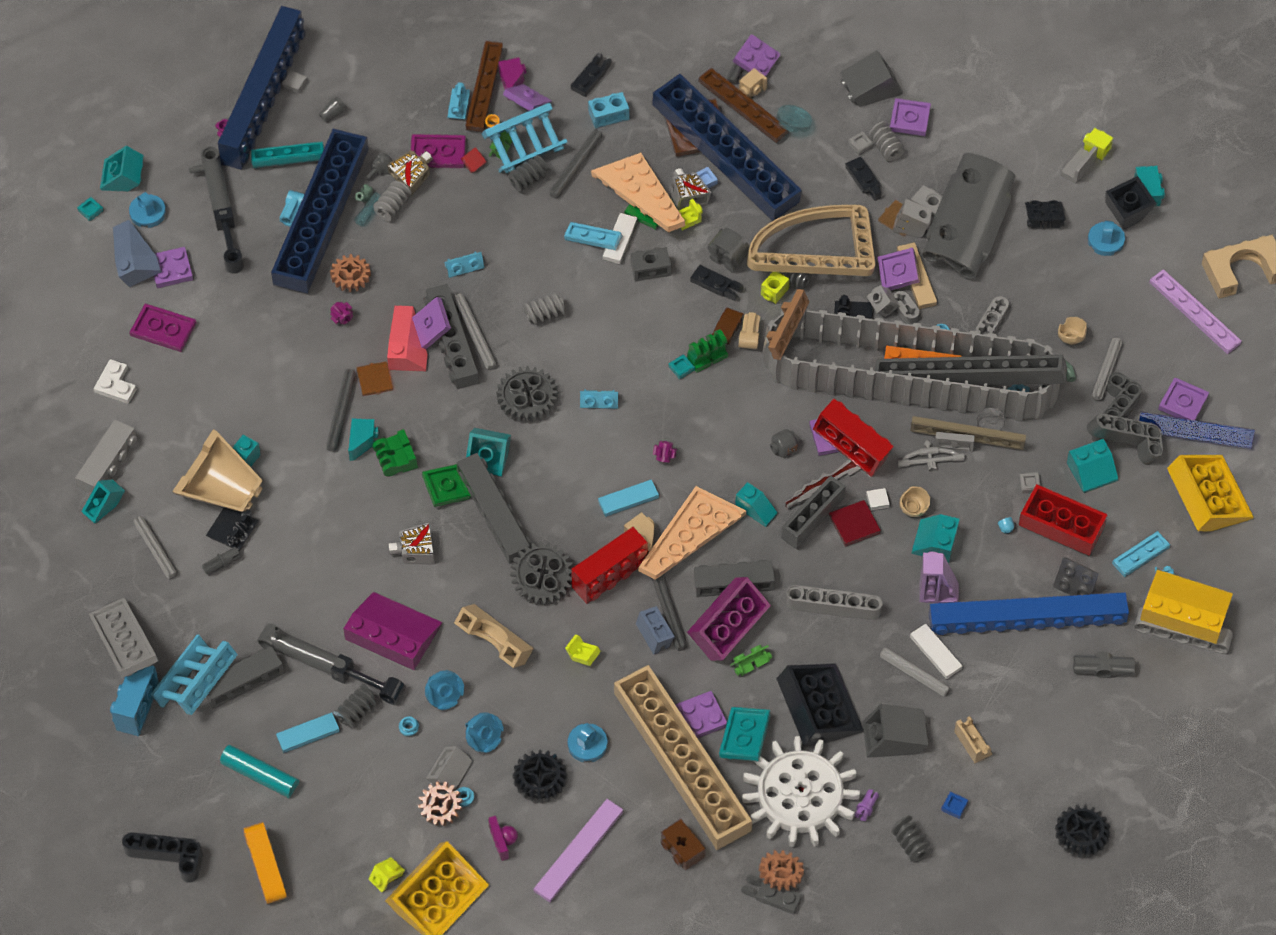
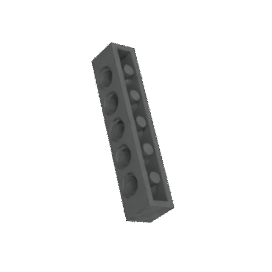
[424,284,479,389]

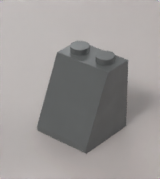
[840,50,903,107]
[862,704,929,758]

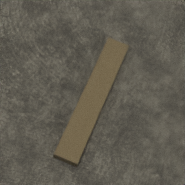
[910,416,1026,450]

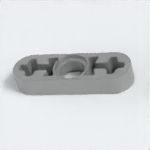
[975,296,1009,335]

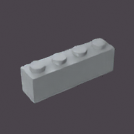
[75,420,137,494]

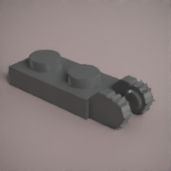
[741,875,802,915]

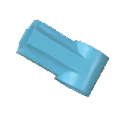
[279,190,304,227]

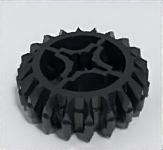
[513,749,567,803]
[1055,804,1111,858]

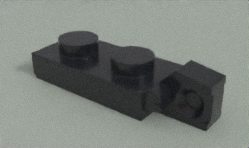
[845,156,881,201]

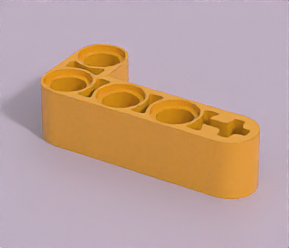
[243,822,287,904]

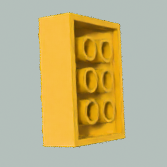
[1167,455,1254,531]
[1140,570,1233,644]
[385,841,489,935]

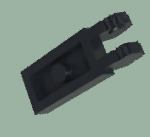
[571,53,612,97]
[690,264,744,301]

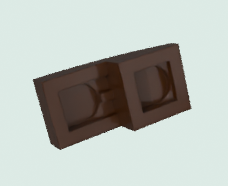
[712,307,744,345]

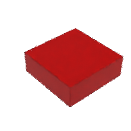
[460,147,486,173]

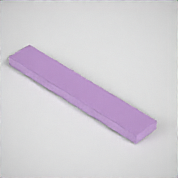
[1149,269,1242,355]
[534,799,623,902]

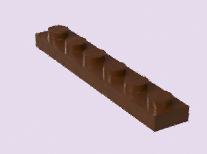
[465,41,503,132]
[699,68,789,143]

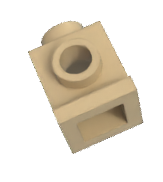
[739,68,767,98]

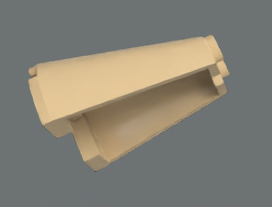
[173,429,263,512]

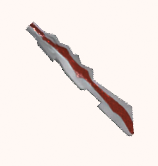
[784,459,861,509]

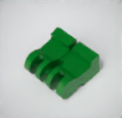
[687,329,728,373]
[372,429,418,476]

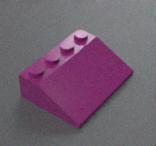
[343,592,442,670]

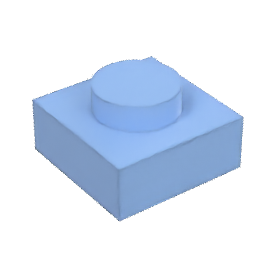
[696,167,718,188]

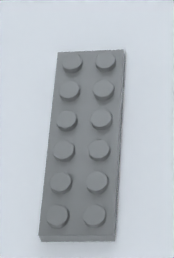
[89,598,158,678]

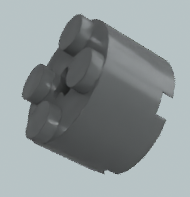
[708,228,750,272]

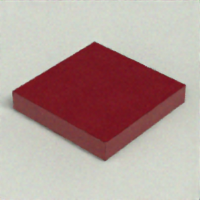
[829,500,881,547]

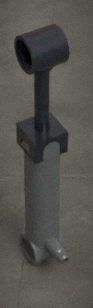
[189,146,244,274]
[257,623,406,705]

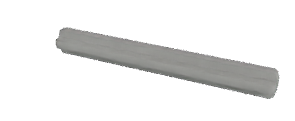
[454,293,496,370]

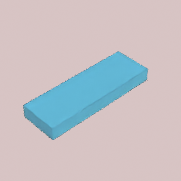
[564,222,622,250]
[598,479,659,517]
[1112,531,1170,577]
[276,713,340,753]

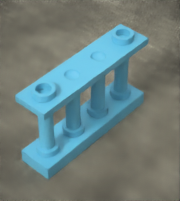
[482,102,567,173]
[151,635,238,715]

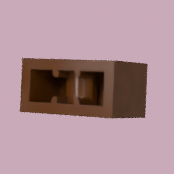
[660,819,705,871]

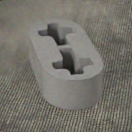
[894,291,919,323]

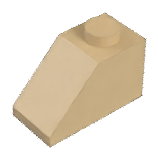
[624,512,655,553]

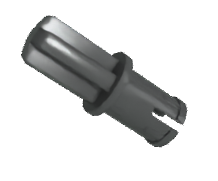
[202,547,241,574]

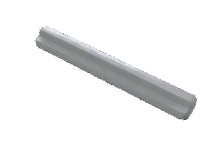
[1091,337,1122,401]
[133,516,176,579]
[880,647,950,696]

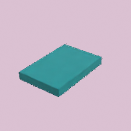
[719,707,771,761]

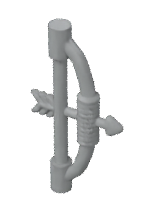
[897,440,965,470]

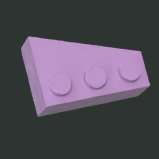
[919,552,959,603]

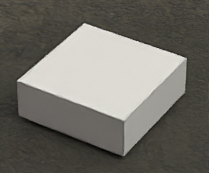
[866,488,890,511]

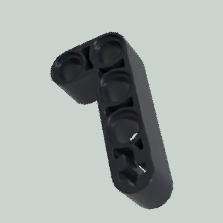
[122,832,203,883]

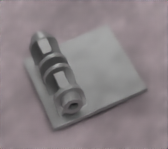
[1053,557,1099,596]

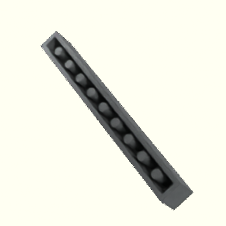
[875,355,1067,385]

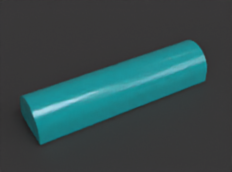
[251,142,324,168]
[220,745,300,798]

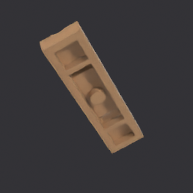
[766,289,809,360]

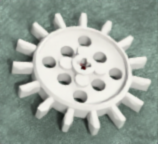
[742,736,860,847]

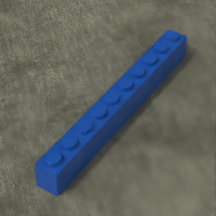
[929,592,1129,635]

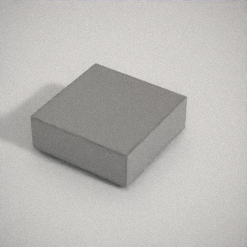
[282,71,307,93]
[848,131,874,155]
[1019,472,1041,494]

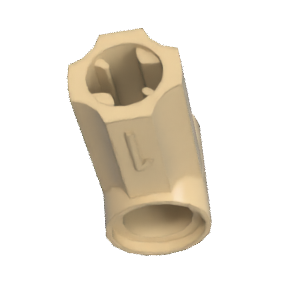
[739,312,760,349]

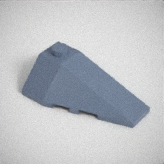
[113,220,162,287]

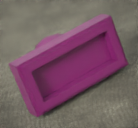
[488,815,518,861]

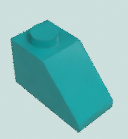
[348,418,379,461]
[232,435,261,467]
[81,479,125,523]
[735,482,778,527]

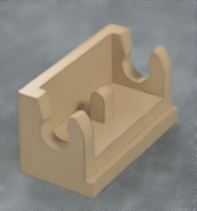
[954,716,992,763]

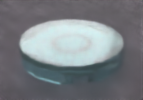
[776,105,812,133]

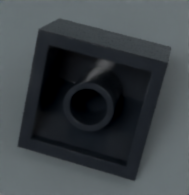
[1105,176,1156,230]

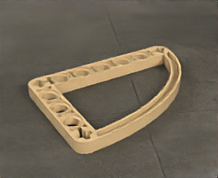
[747,205,875,276]

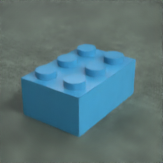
[110,666,159,736]

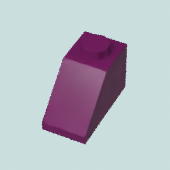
[498,57,527,100]

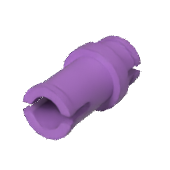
[854,789,879,821]

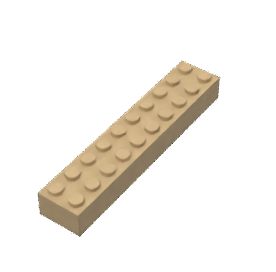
[614,665,752,850]

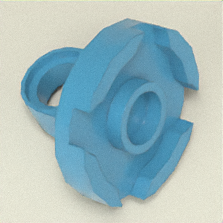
[129,192,166,228]
[1088,221,1125,256]
[425,670,464,710]
[465,712,504,753]
[567,723,608,762]

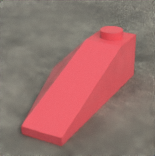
[387,306,428,371]

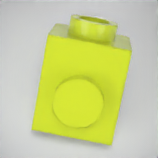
[679,199,703,230]
[565,634,601,666]
[369,857,405,892]

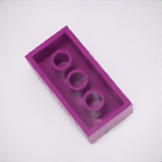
[687,577,771,661]

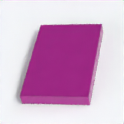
[410,134,466,168]
[129,303,197,352]

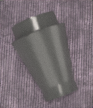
[319,97,346,122]

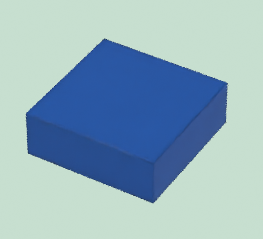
[941,792,968,819]

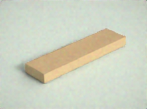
[897,243,937,309]

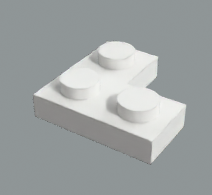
[93,359,137,404]

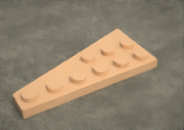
[591,153,685,232]
[639,486,746,580]

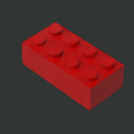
[813,399,894,477]
[1019,484,1108,556]
[571,527,648,604]

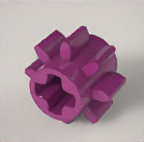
[330,302,353,324]
[653,441,677,463]

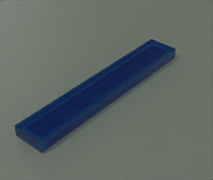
[1139,411,1255,449]

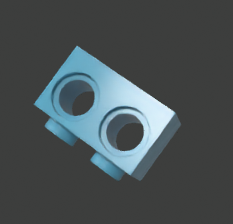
[588,92,629,128]

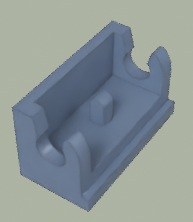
[636,606,675,655]

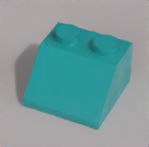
[100,145,144,192]
[466,428,511,476]
[1067,439,1118,493]
[911,514,960,563]

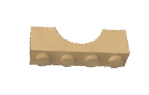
[454,604,534,668]

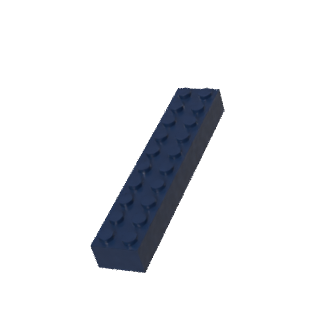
[218,6,306,170]
[652,74,802,221]
[271,129,369,294]

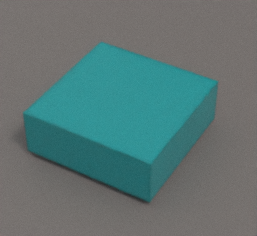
[77,197,104,221]
[668,354,695,380]

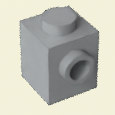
[867,285,900,317]

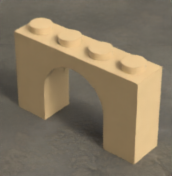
[1202,235,1276,299]

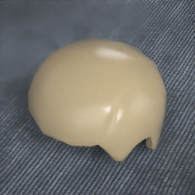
[1058,317,1087,345]
[899,486,930,517]

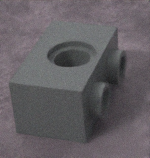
[630,247,671,282]

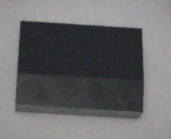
[776,663,864,746]

